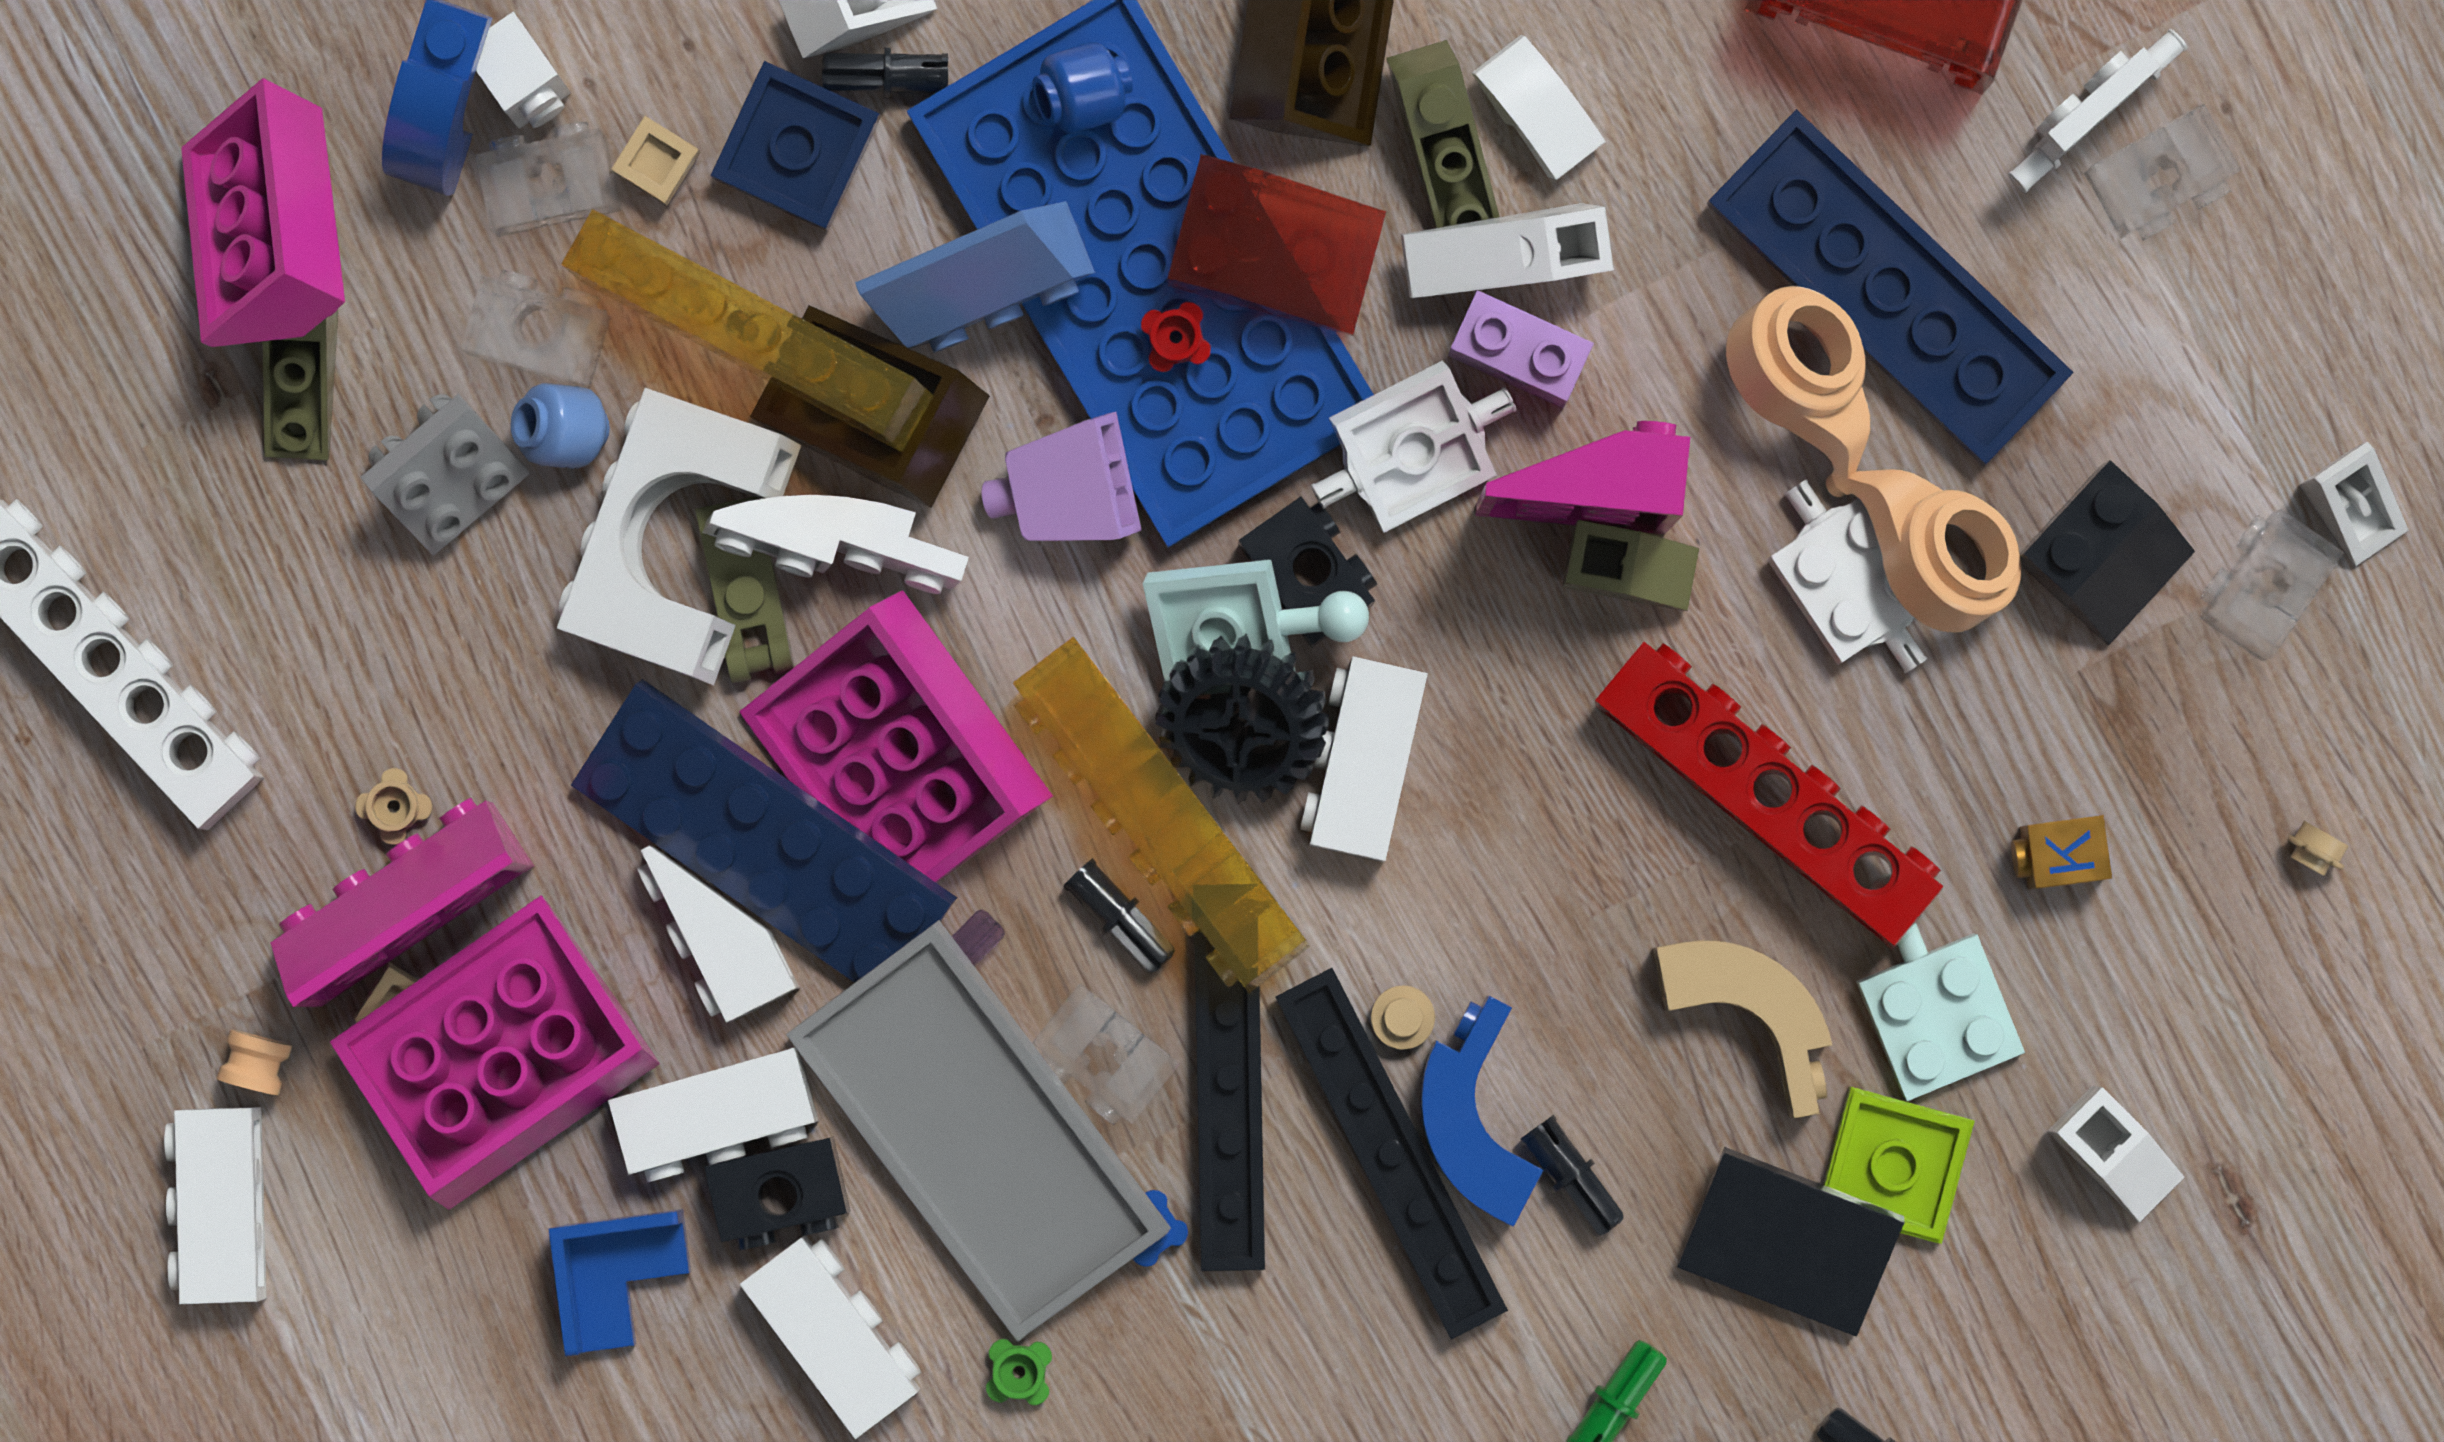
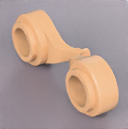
[1726,286,2022,633]

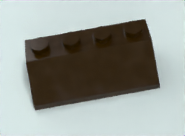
[1229,0,1394,146]

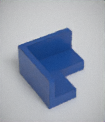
[549,1209,691,1357]

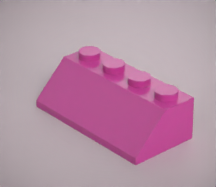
[181,78,345,347]

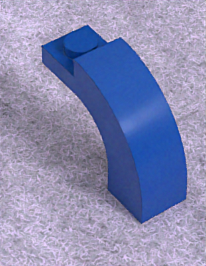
[382,0,492,196]
[1420,996,1543,1227]

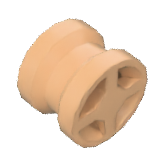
[217,1029,292,1095]

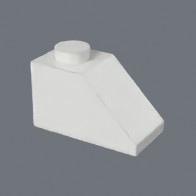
[778,0,937,59]

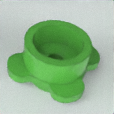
[986,1339,1052,1405]

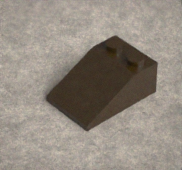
[750,305,990,508]

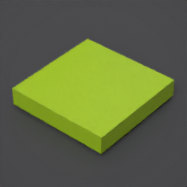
[1823,1086,1975,1244]

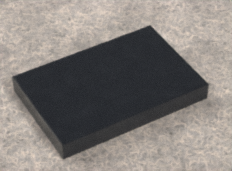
[1677,1147,1905,1337]

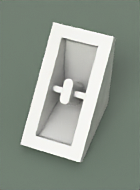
[2299,442,2409,566]

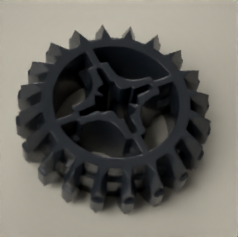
[1155,633,1329,805]

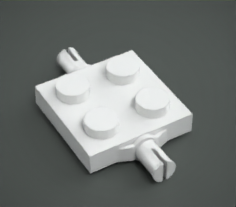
[2008,29,2188,193]
[1311,360,1517,533]
[1767,479,1928,674]

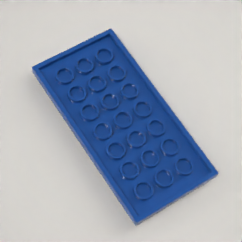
[907,0,1374,549]

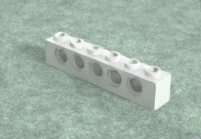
[0,499,264,830]

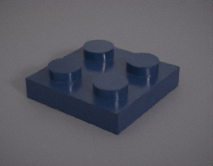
[710,61,881,232]

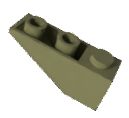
[1386,40,1500,228]
[263,310,338,460]

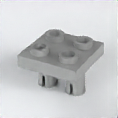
[360,393,530,556]

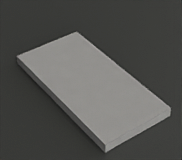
[786,920,1171,1342]

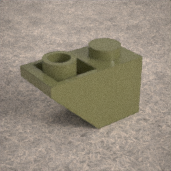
[1562,520,1699,611]

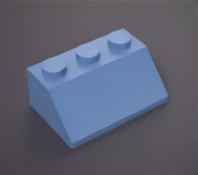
[855,201,1095,353]

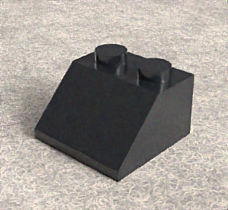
[2020,460,2195,645]

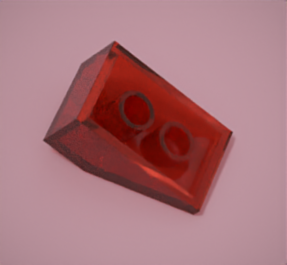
[1168,154,1386,336]

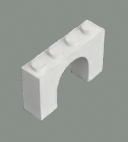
[557,388,801,685]

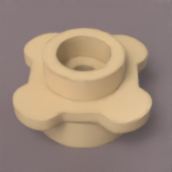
[355,768,433,845]

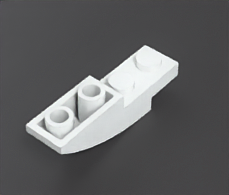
[702,495,969,594]

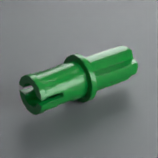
[1566,1340,1667,1442]

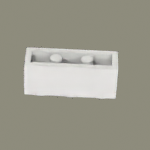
[1300,656,1428,862]
[608,1048,819,1183]
[164,1107,267,1304]
[740,1236,922,1439]

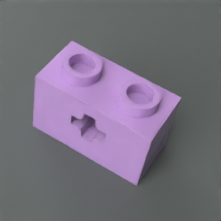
[1448,290,1594,408]

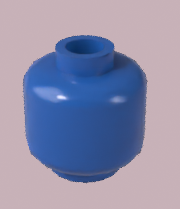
[1033,42,1133,134]

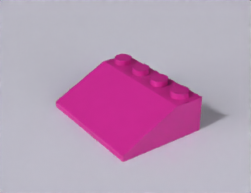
[1475,421,1691,535]
[739,590,1053,883]
[270,798,534,1007]
[330,895,660,1210]

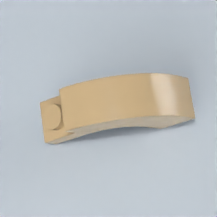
[1653,941,1833,1118]

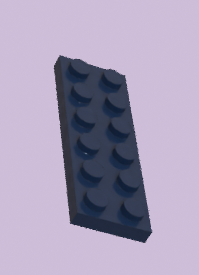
[1707,109,2074,466]
[571,679,957,983]

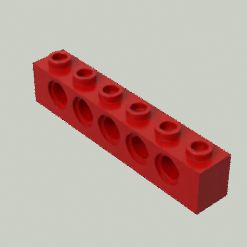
[1595,641,1944,950]

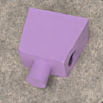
[982,412,1141,541]

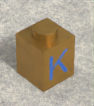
[2011,815,2112,890]

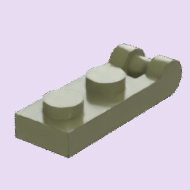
[695,496,795,684]

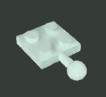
[1142,560,1369,695]
[1856,873,2025,1101]

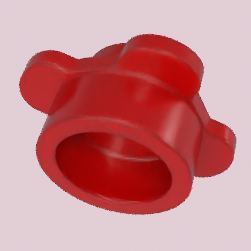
[1141,302,1211,372]

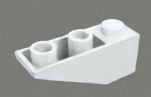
[1401,203,1614,298]
[638,846,800,1023]

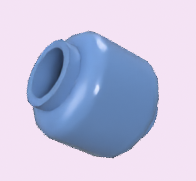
[510,383,610,469]

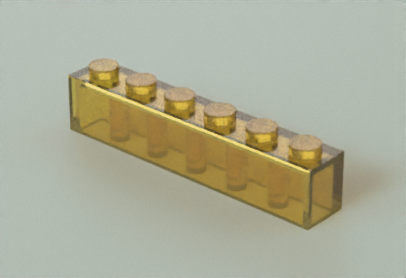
[561,209,933,452]
[1013,636,1310,993]

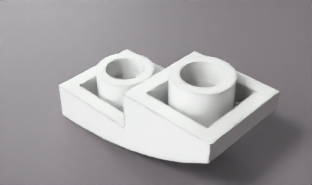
[1472,35,1606,180]

